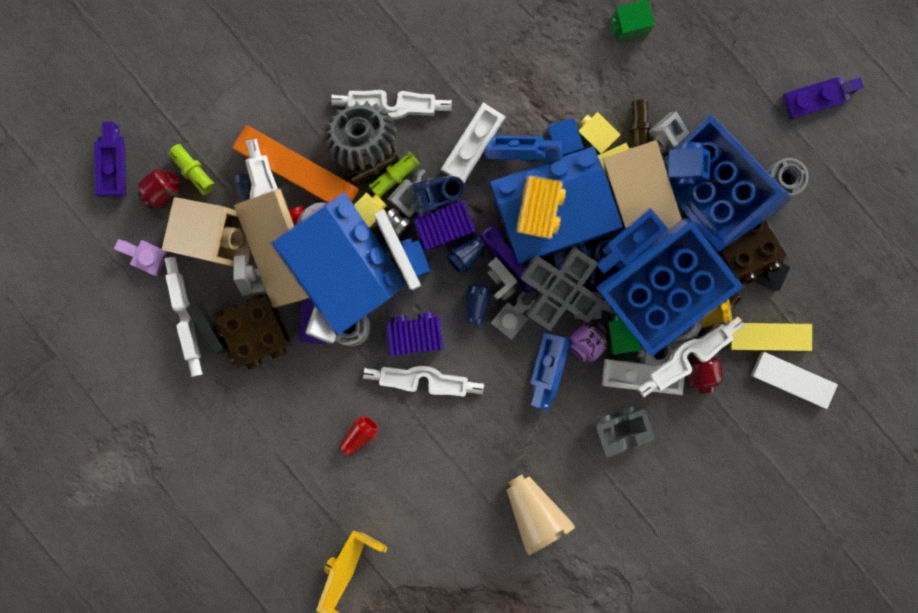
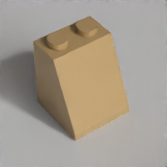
[162,197,251,267]

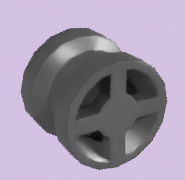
[378,208,411,238]

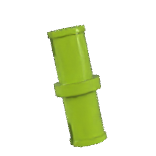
[167,144,216,195]
[369,151,421,198]

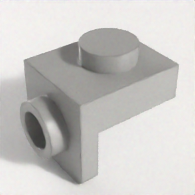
[648,111,689,153]

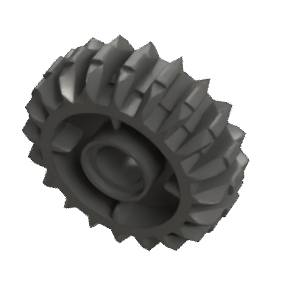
[323,101,397,171]

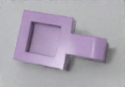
[114,239,169,276]

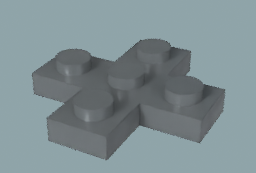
[520,247,604,331]

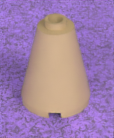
[506,475,575,555]

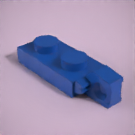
[484,136,563,162]
[597,208,669,273]
[530,333,571,410]

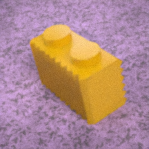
[516,176,566,238]

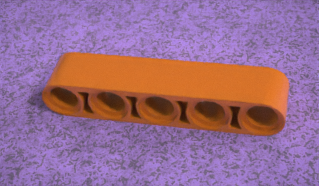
[232,125,359,203]

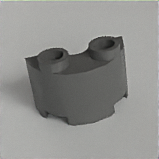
[594,405,655,458]

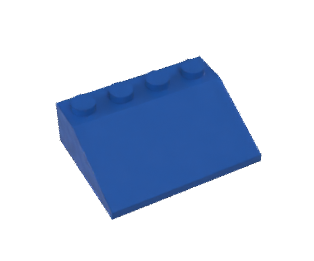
[663,114,792,251]
[490,147,623,265]
[270,192,407,335]
[596,218,743,357]

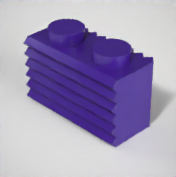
[414,200,476,252]
[385,312,444,356]

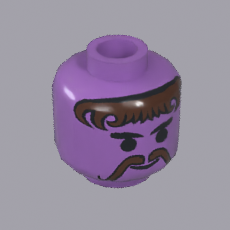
[569,322,609,362]

